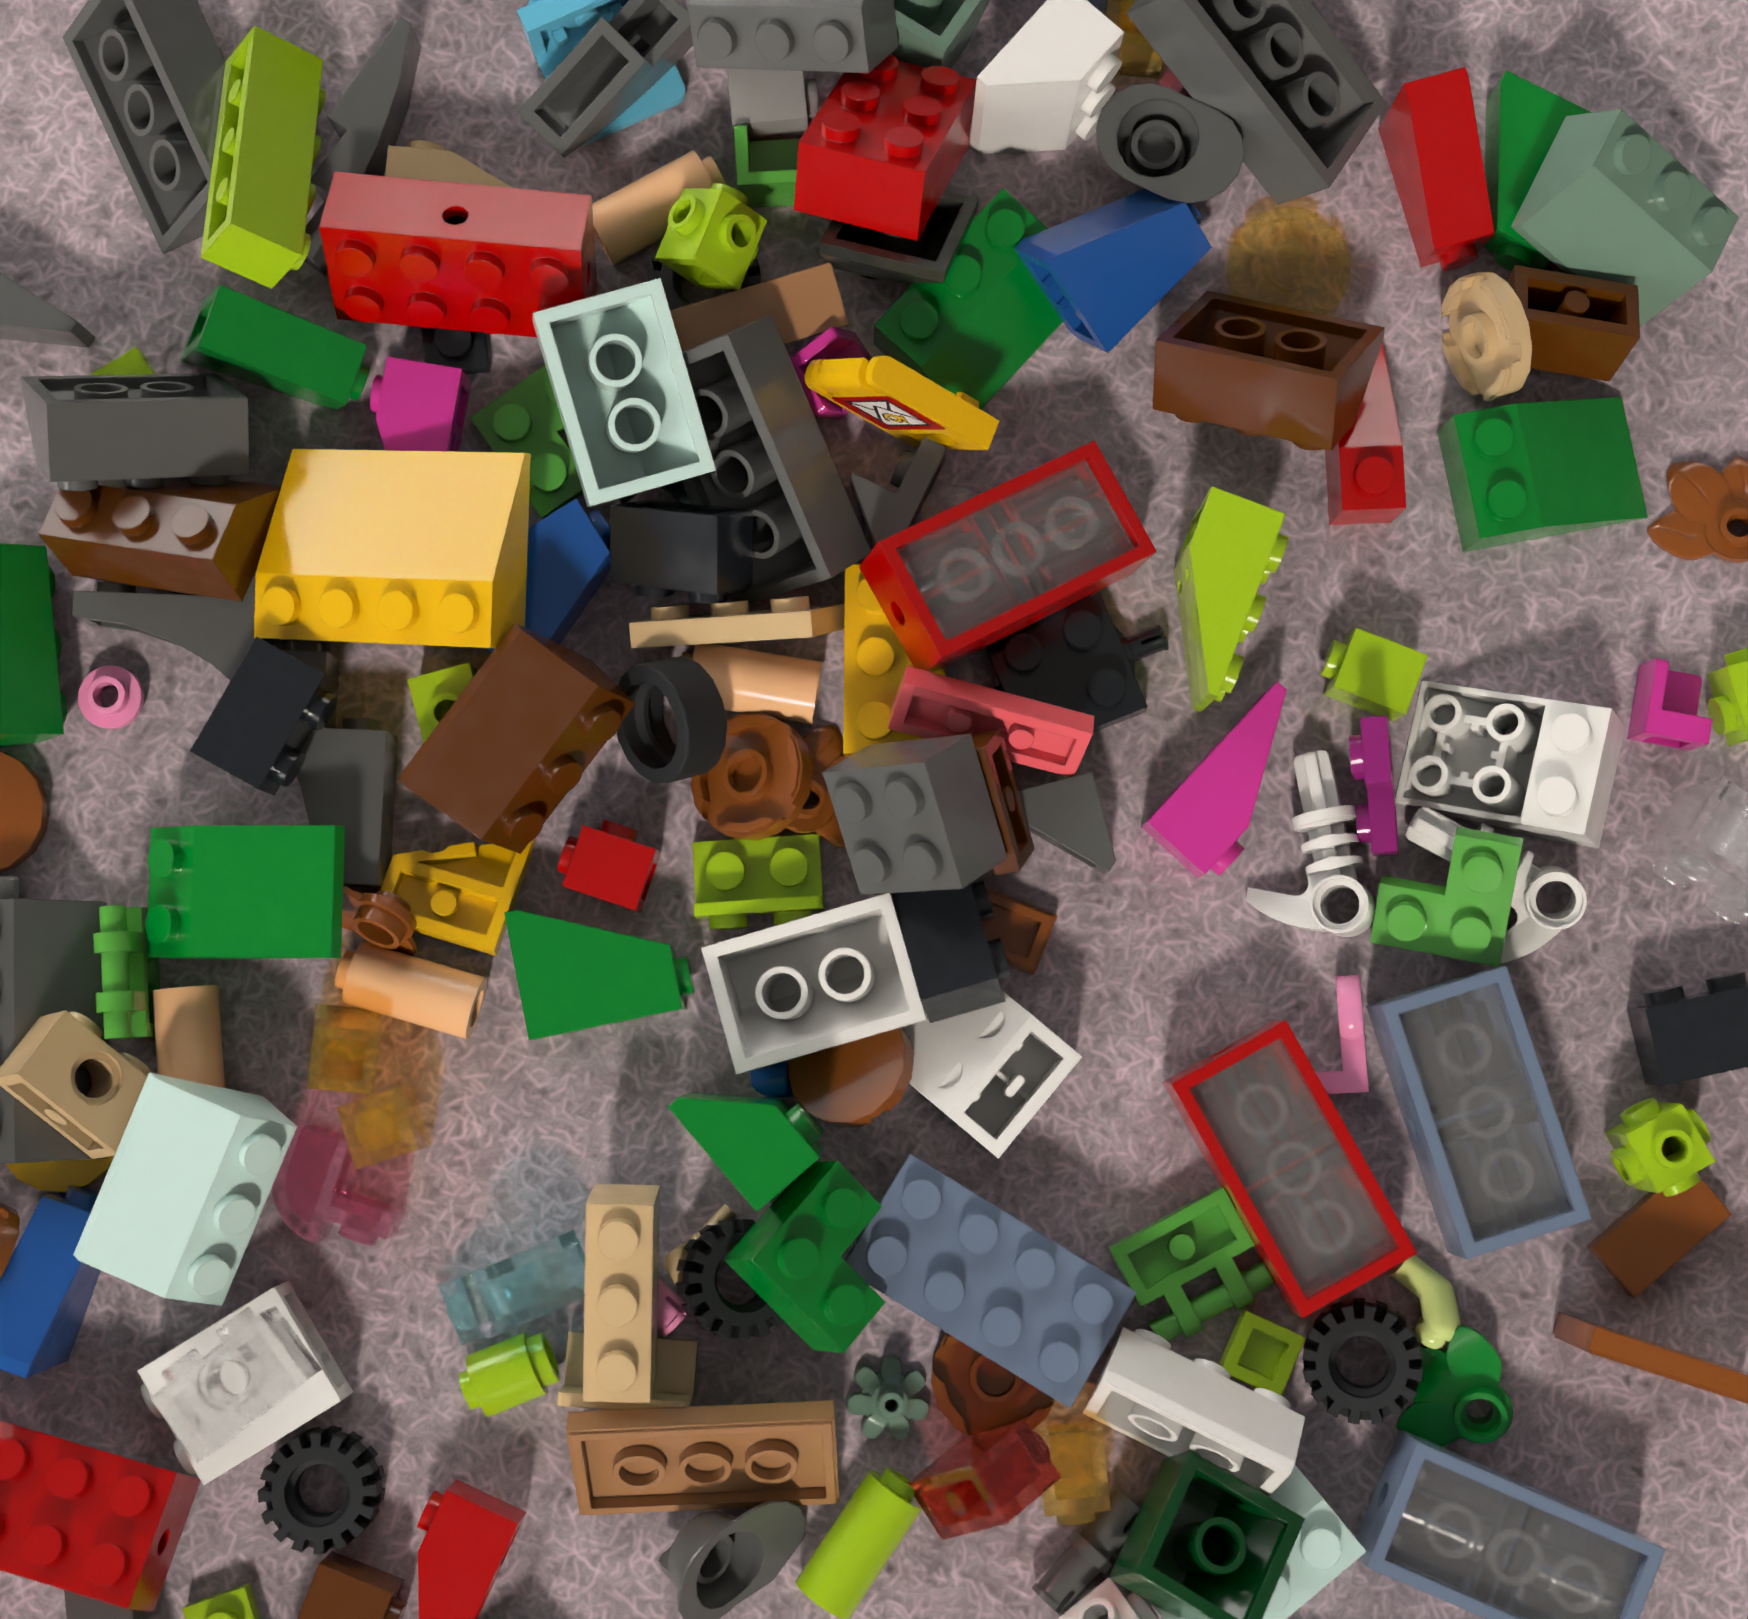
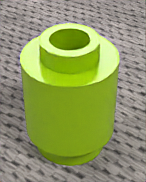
[458,1332,561,1417]

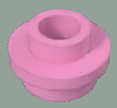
[78,665,144,729]

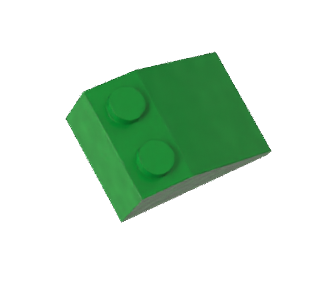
[1437,397,1648,553]
[145,825,345,960]

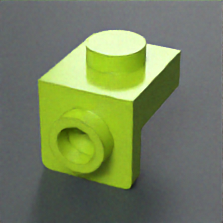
[1707,648,1748,747]

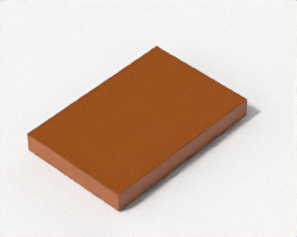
[1553,1312,1748,1404]

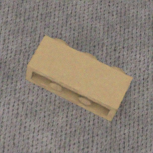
[583,1184,660,1403]

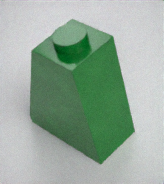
[1483,71,1592,271]
[181,285,370,410]
[504,910,695,1040]

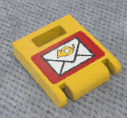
[804,355,1000,450]

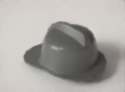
[1096,83,1244,203]
[659,1500,806,1619]

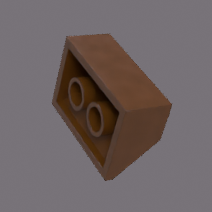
[1152,290,1385,451]
[38,477,281,602]
[398,623,636,854]

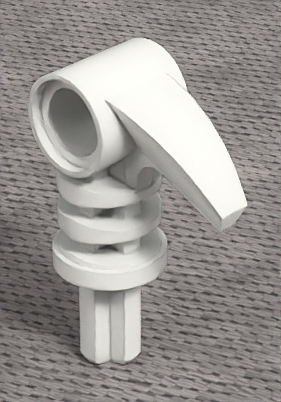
[1245,750,1376,937]
[1405,806,1587,966]

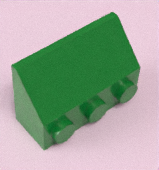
[874,188,1063,410]
[0,543,67,748]
[667,1092,825,1212]

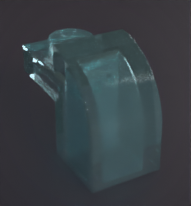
[438,1229,585,1345]

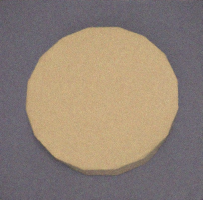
[1441,272,1532,401]

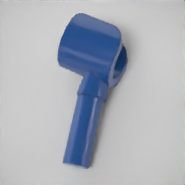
[751,1062,793,1098]

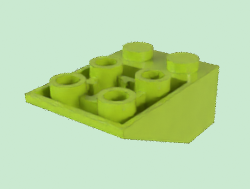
[1174,486,1289,712]

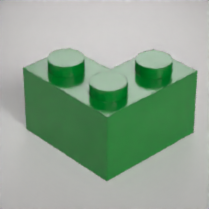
[724,1160,886,1353]

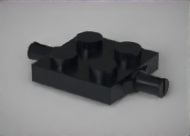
[984,592,1169,732]

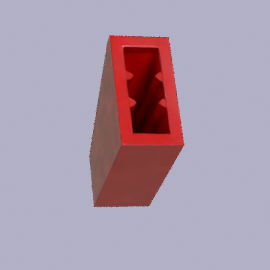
[1378,67,1494,271]

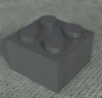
[822,734,1007,895]

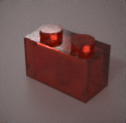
[908,1420,1062,1540]

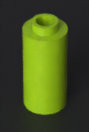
[795,1466,923,1619]

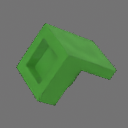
[734,125,799,208]

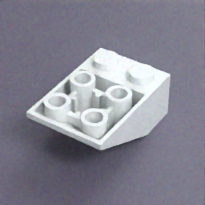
[1395,681,1626,849]
[904,992,1082,1159]

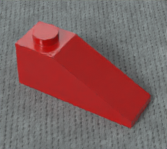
[1325,342,1406,525]
[417,1479,526,1619]

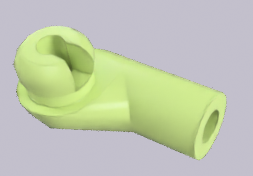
[1389,1255,1461,1349]

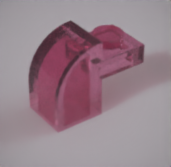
[272,1120,405,1245]

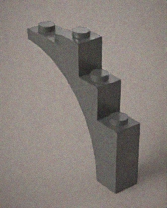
[72,566,398,888]

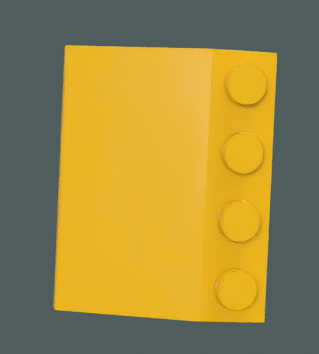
[254,449,531,648]

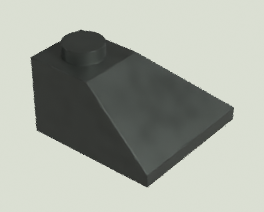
[819,191,979,283]

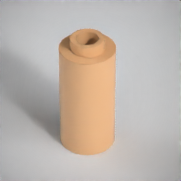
[592,150,726,266]
[681,644,823,725]
[335,941,488,1039]
[152,985,225,1088]

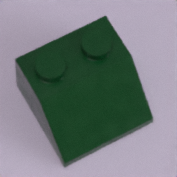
[1109,1450,1305,1619]

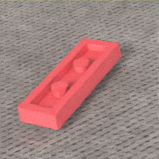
[888,666,1094,777]

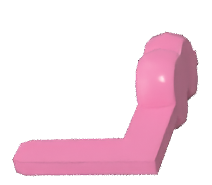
[1316,975,1369,1094]

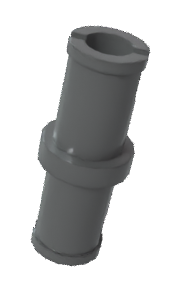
[1031,1487,1141,1616]

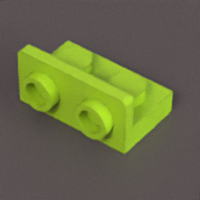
[692,834,824,930]

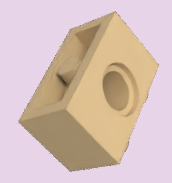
[0,1010,152,1159]

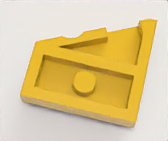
[380,839,536,957]

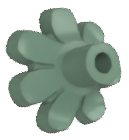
[845,1354,930,1440]

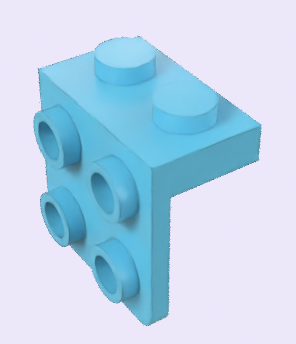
[517,0,686,145]

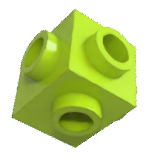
[655,183,767,290]
[1604,1097,1715,1197]

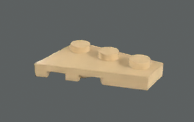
[629,596,845,648]

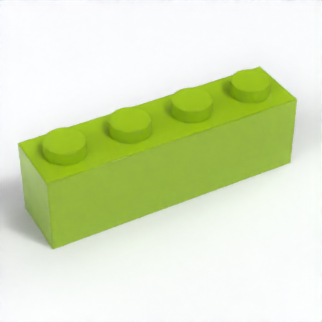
[200,25,326,289]

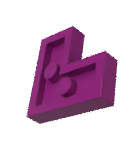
[1349,716,1399,856]

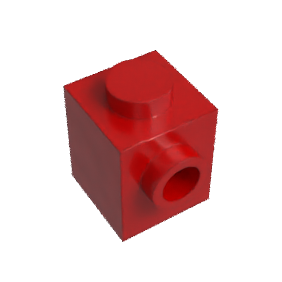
[557,819,661,913]

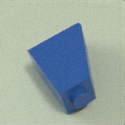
[1014,189,1212,353]
[488,499,610,653]
[0,1185,101,1378]

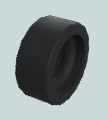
[617,656,727,784]

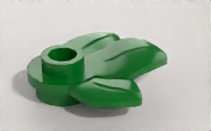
[1396,1324,1513,1446]

